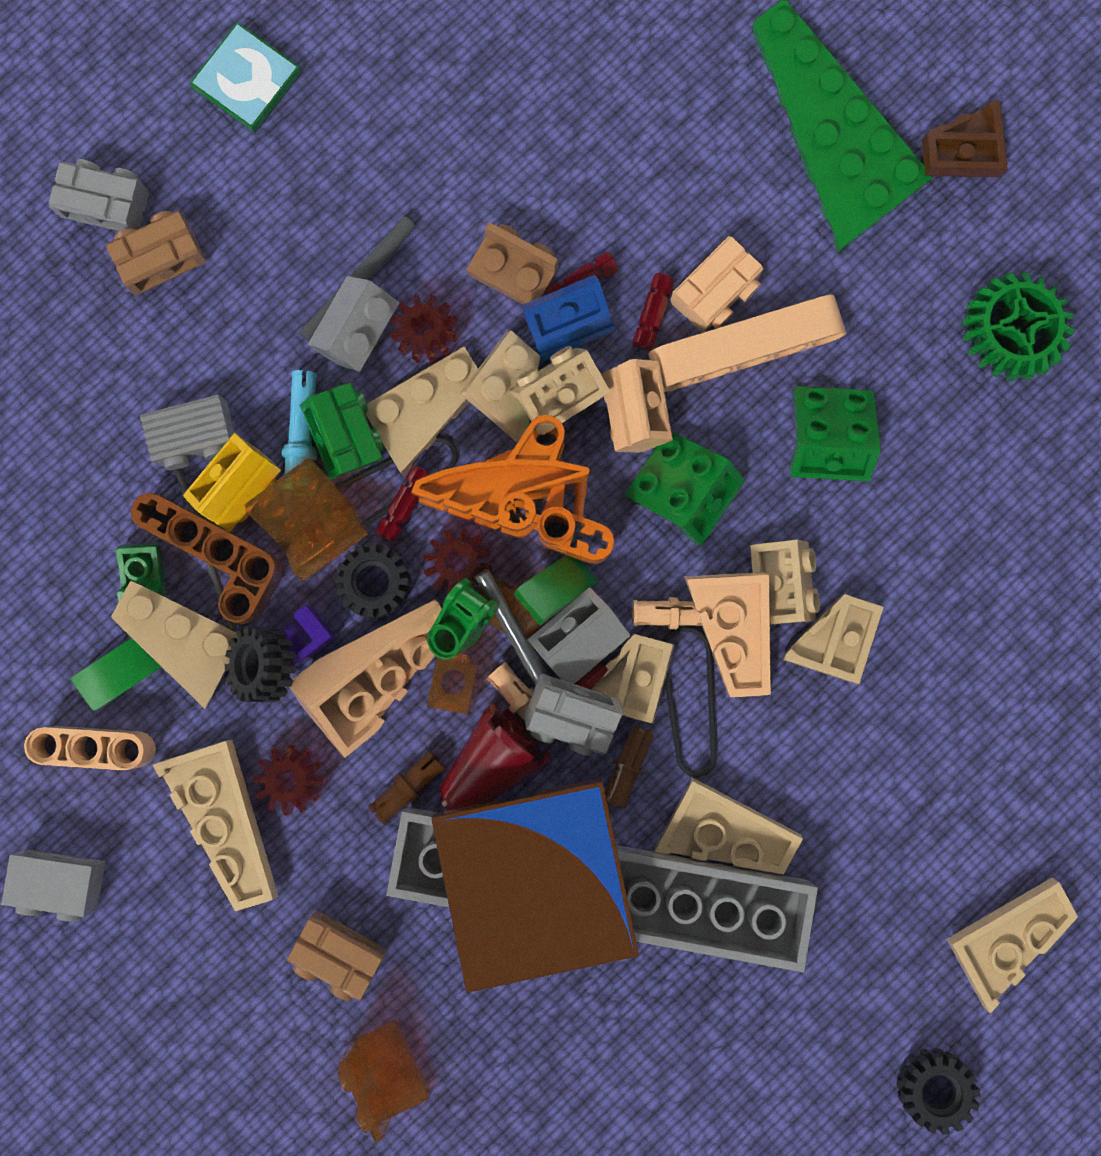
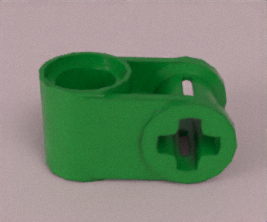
[427,578,499,660]

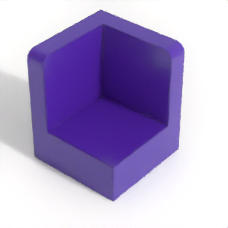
[281,605,337,668]

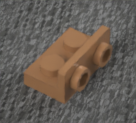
[466,222,559,305]

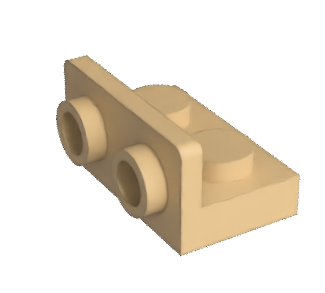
[510,346,610,436]
[750,540,820,625]

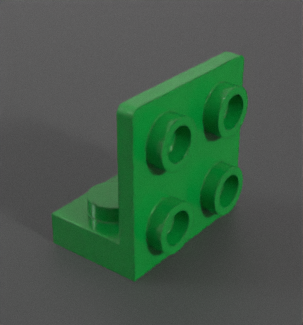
[789,386,881,482]
[625,431,745,547]

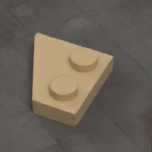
[460,330,540,443]
[782,594,884,684]
[592,634,675,724]

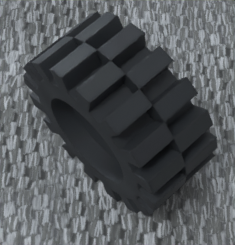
[335,544,411,619]
[225,627,296,702]
[896,1048,981,1135]

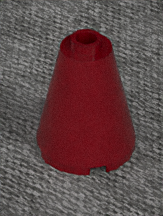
[440,703,551,810]

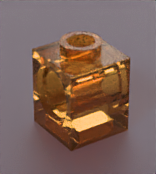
[427,654,479,714]

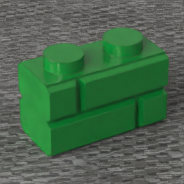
[300,383,383,480]

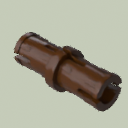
[368,750,446,825]

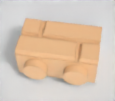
[670,236,763,333]
[602,359,673,453]

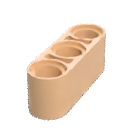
[24,726,156,770]

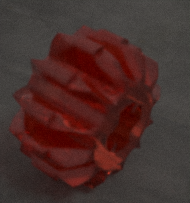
[390,294,458,363]
[423,529,492,594]
[253,745,325,816]

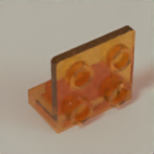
[245,458,368,582]
[337,1018,431,1142]

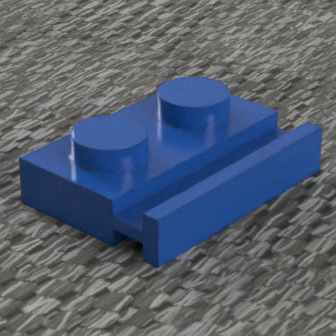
[521,275,615,362]

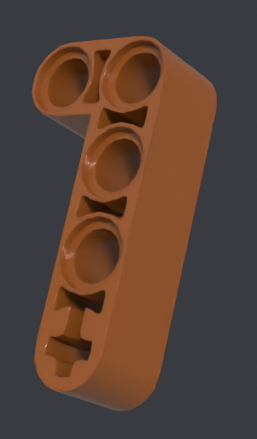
[131,493,283,624]

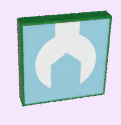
[190,22,302,133]

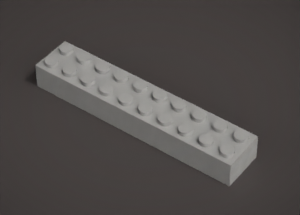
[386,807,818,973]

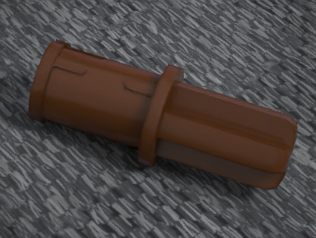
[605,726,654,809]

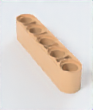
[648,295,847,392]

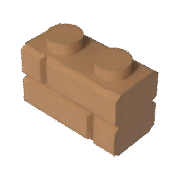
[106,210,207,296]
[287,910,388,1001]

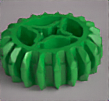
[962,272,1076,381]

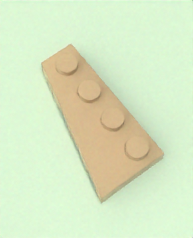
[152,740,279,911]

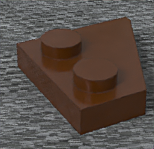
[921,100,1008,177]

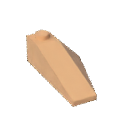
[289,600,442,758]

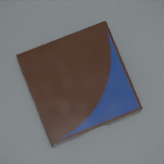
[431,778,639,993]

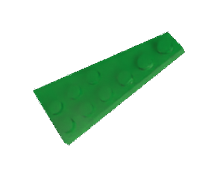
[752,0,933,253]

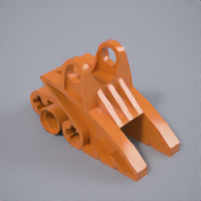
[412,415,614,564]

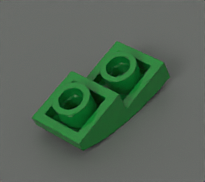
[116,543,165,631]
[514,555,599,626]
[70,638,161,712]

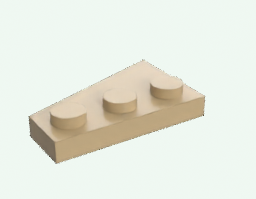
[366,347,478,477]

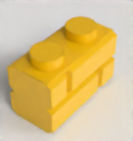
[183,433,281,532]

